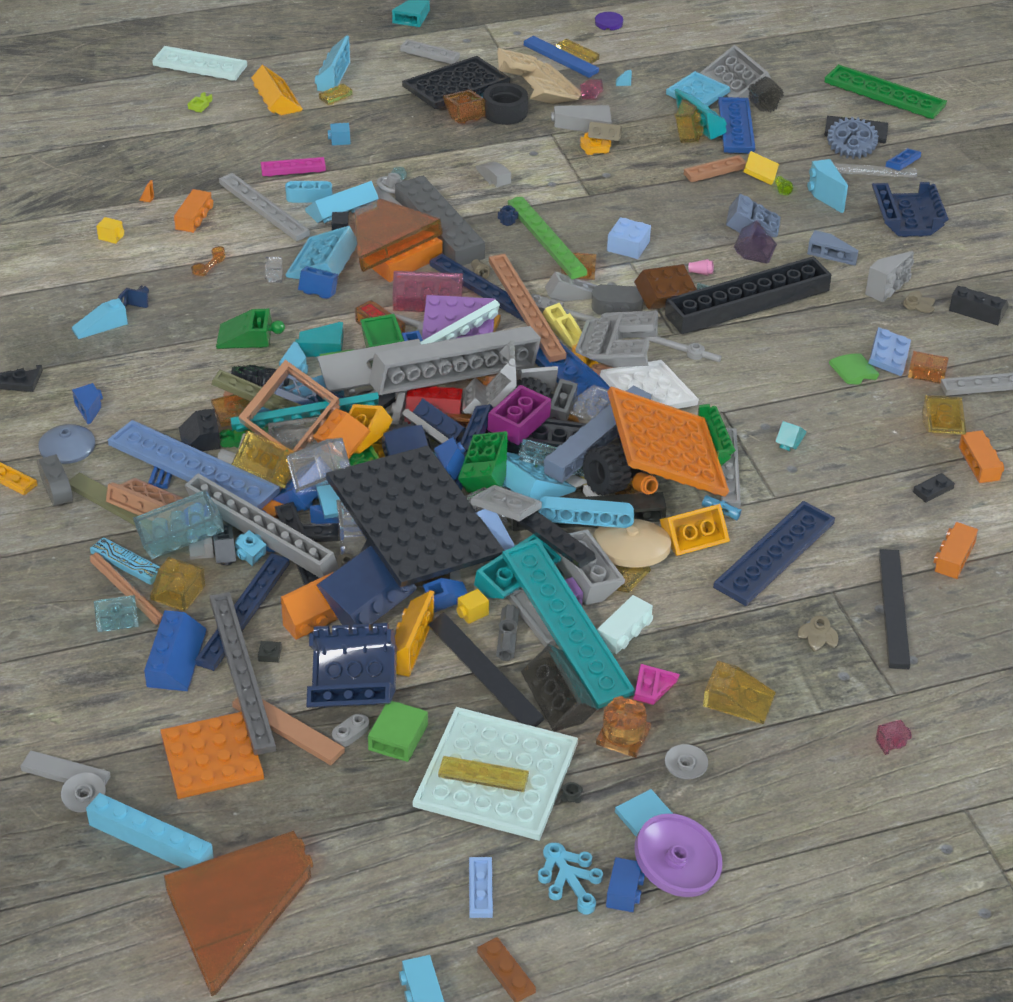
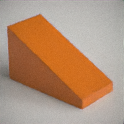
[139,180,154,203]

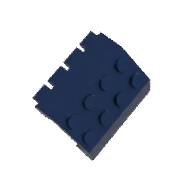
[872,182,949,237]
[306,622,397,708]

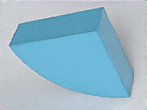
[615,70,632,86]

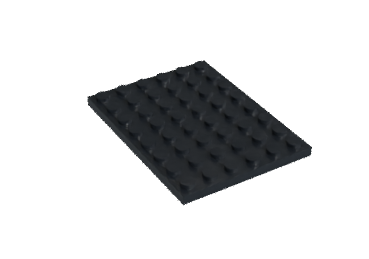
[325,446,505,588]

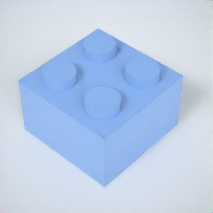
[607,217,651,259]

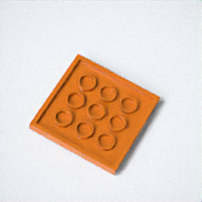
[160,712,264,799]

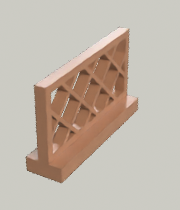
[106,478,195,528]

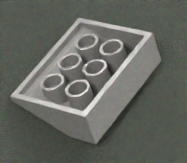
[700,45,773,98]

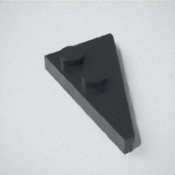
[0,365,43,392]

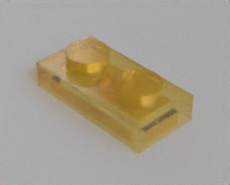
[319,84,353,105]

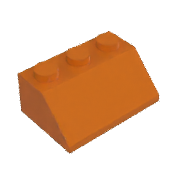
[281,572,338,640]

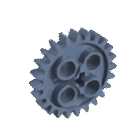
[827,117,878,159]

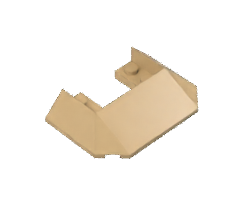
[497,48,582,104]

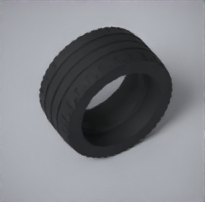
[483,83,528,125]

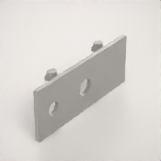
[317,339,421,394]

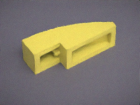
[542,303,582,348]

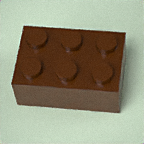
[634,264,697,310]

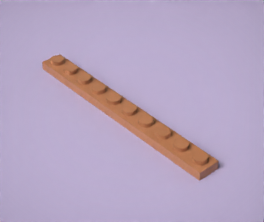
[489,254,566,362]

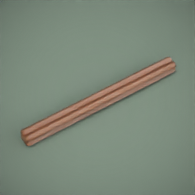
[90,552,163,625]

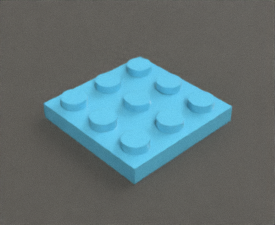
[666,71,730,106]

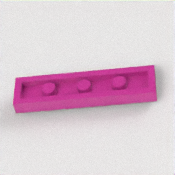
[261,157,326,176]

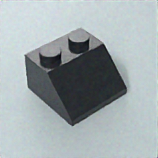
[179,408,221,451]

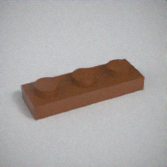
[477,937,536,1002]

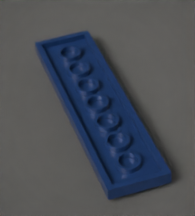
[713,501,835,606]

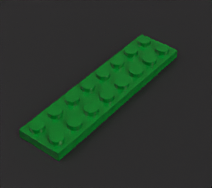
[824,64,947,119]

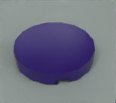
[595,12,624,31]

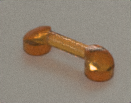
[191,246,226,276]

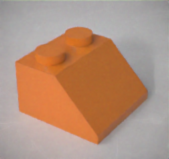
[313,408,371,460]

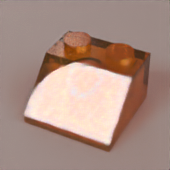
[443,90,485,123]

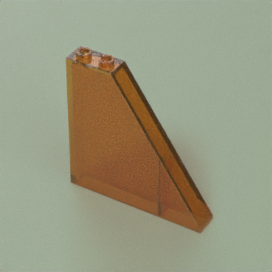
[355,198,443,272]
[164,831,313,996]

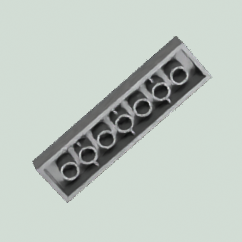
[395,175,485,266]

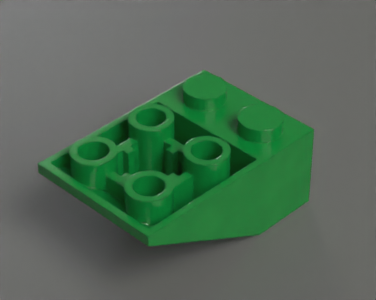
[458,431,508,493]

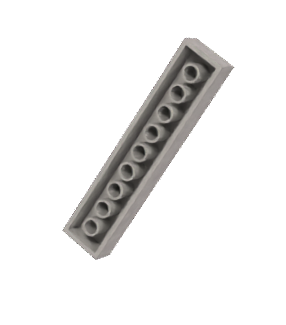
[369,326,541,395]

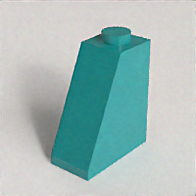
[392,0,430,27]
[295,322,344,357]

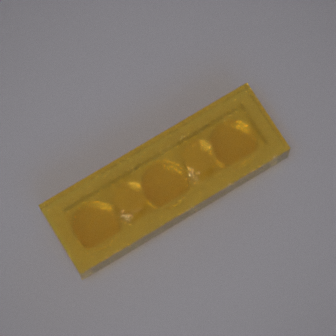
[557,39,600,64]

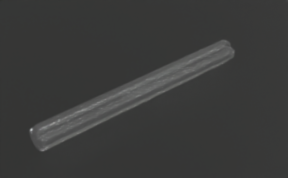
[833,163,917,178]

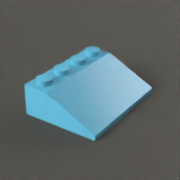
[285,226,359,279]
[503,452,576,501]

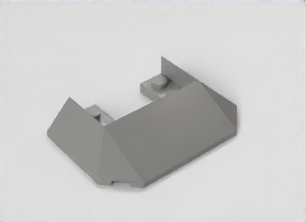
[575,310,658,367]

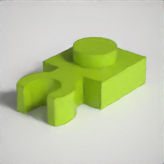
[188,92,213,113]

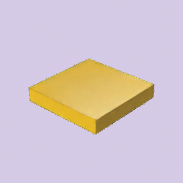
[743,151,779,185]

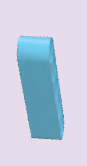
[538,496,634,528]

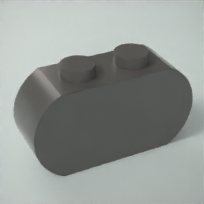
[591,284,643,315]
[37,454,73,506]

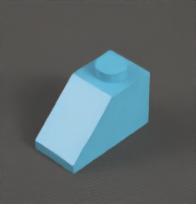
[279,342,308,374]

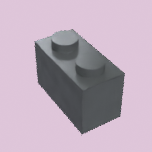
[548,379,578,421]

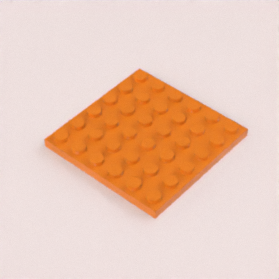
[607,386,729,497]

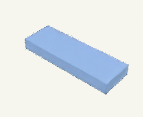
[476,509,515,550]
[469,857,493,918]

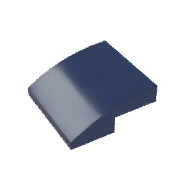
[383,425,428,456]

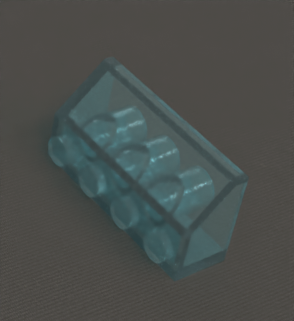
[133,490,224,559]

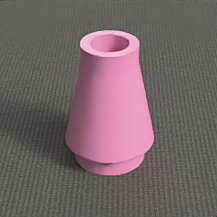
[689,259,714,276]

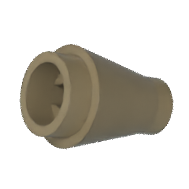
[471,259,490,279]

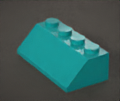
[674,89,727,140]
[474,534,562,599]

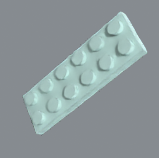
[152,46,247,81]

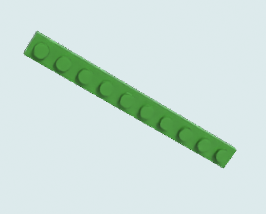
[508,197,587,279]

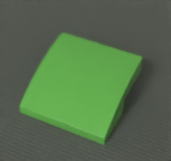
[829,353,879,385]

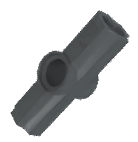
[496,604,519,661]

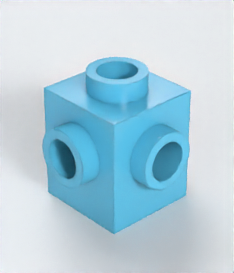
[235,530,266,566]

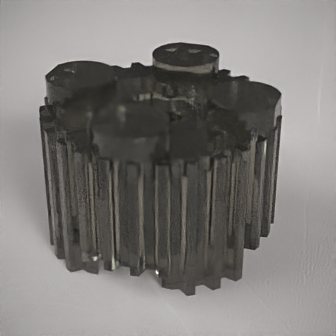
[748,76,784,113]

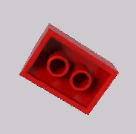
[404,386,463,424]

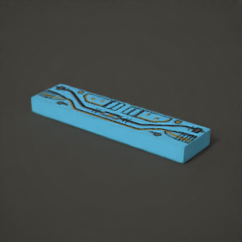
[90,537,164,585]

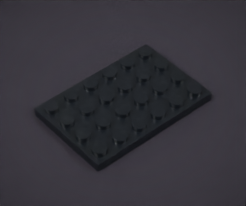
[402,56,510,109]

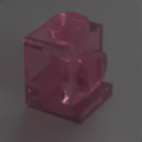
[580,79,604,99]
[875,720,912,755]

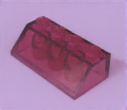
[393,271,463,312]

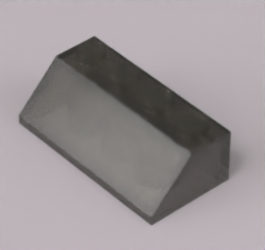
[521,644,597,732]

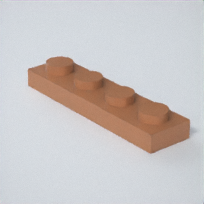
[684,155,746,182]

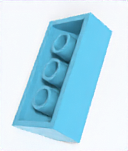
[315,36,350,93]
[305,181,379,224]

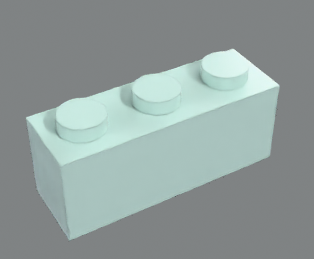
[597,595,653,654]

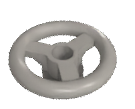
[376,173,402,194]

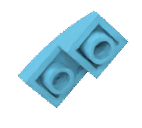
[316,485,344,519]

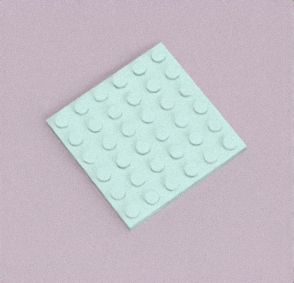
[413,707,578,841]

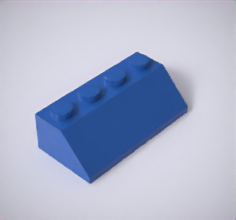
[144,610,207,691]

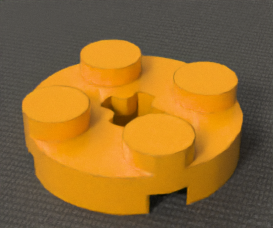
[580,132,611,155]

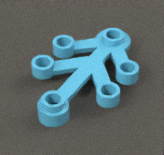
[538,843,603,915]

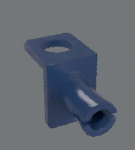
[118,285,149,308]

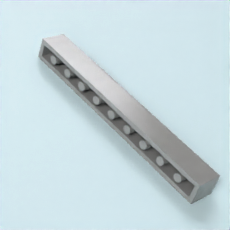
[185,473,339,578]

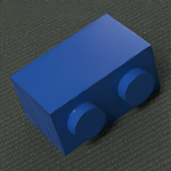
[298,266,338,299]
[606,857,645,912]

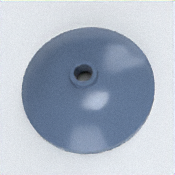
[38,424,95,464]

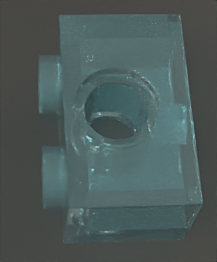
[94,595,139,632]

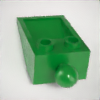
[216,308,285,349]
[360,314,404,368]

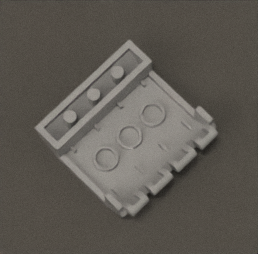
[462,341,517,414]

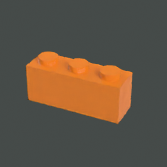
[174,189,214,233]
[959,430,1004,483]
[933,522,979,579]

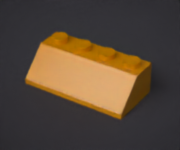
[251,64,303,115]
[395,591,434,677]

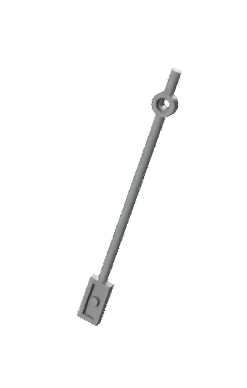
[531,294,722,362]

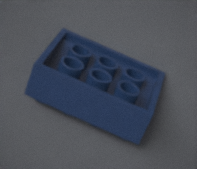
[317,545,417,631]

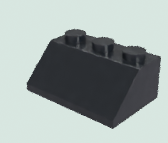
[949,285,1009,326]

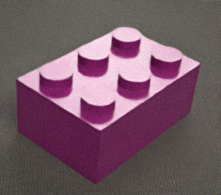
[488,385,551,445]

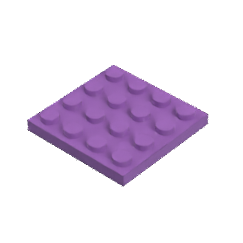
[422,295,496,340]

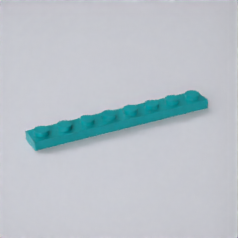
[230,392,379,432]

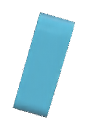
[285,181,333,203]

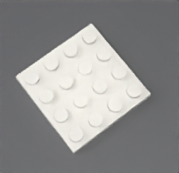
[600,360,699,409]

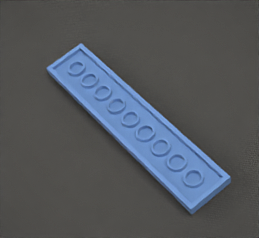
[108,420,280,509]

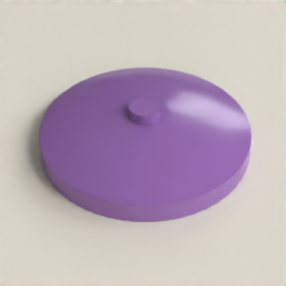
[634,814,722,897]

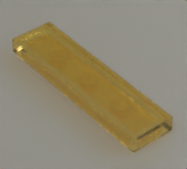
[438,756,529,792]

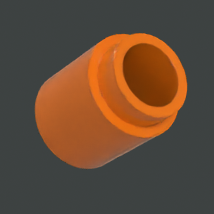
[632,472,658,495]

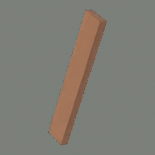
[232,697,345,765]

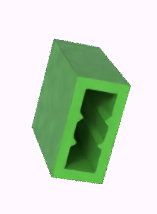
[368,701,428,762]

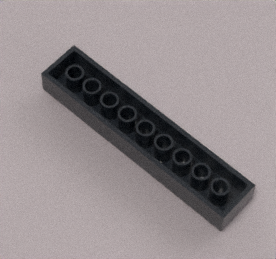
[665,256,832,335]

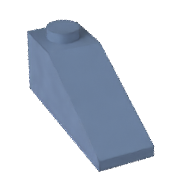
[807,230,859,266]

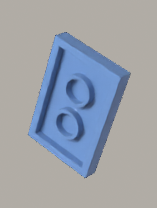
[868,327,911,376]

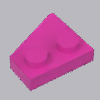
[633,664,679,705]

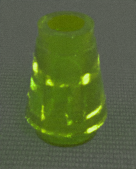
[775,176,793,195]

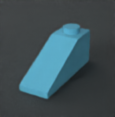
[72,298,128,339]

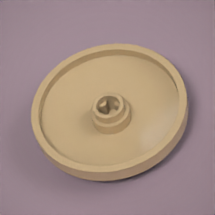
[593,519,671,568]

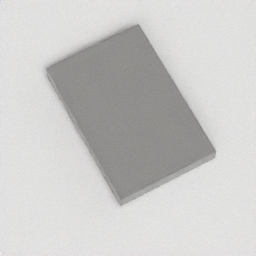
[471,485,542,521]

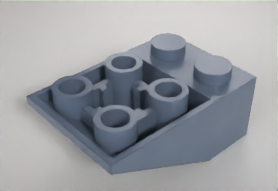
[726,194,781,237]

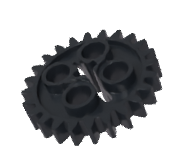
[231,365,290,387]

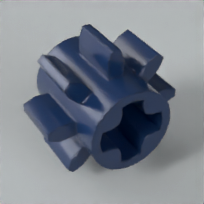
[498,205,518,226]

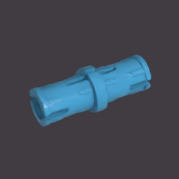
[702,495,742,521]

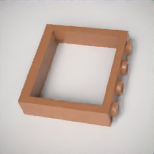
[239,360,340,461]

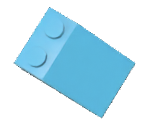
[807,159,848,213]

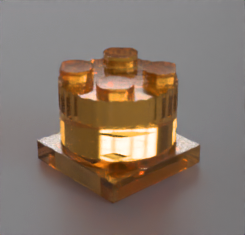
[596,696,651,758]

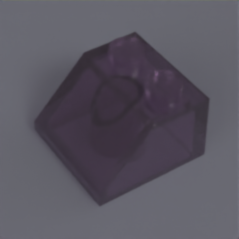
[734,220,777,264]

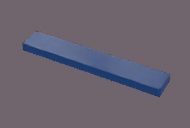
[524,36,599,78]

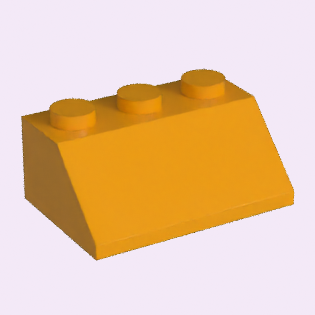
[660,504,730,556]

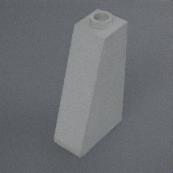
[551,105,612,132]

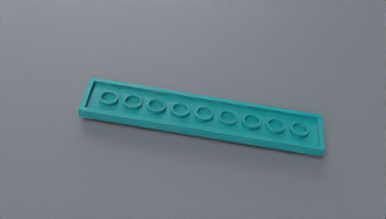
[502,539,635,709]

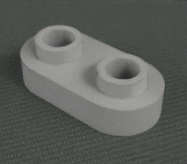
[332,714,369,747]

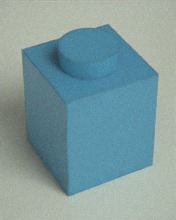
[328,123,350,145]

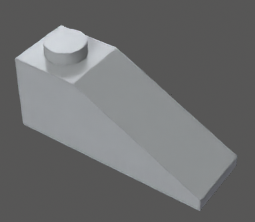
[545,271,597,302]

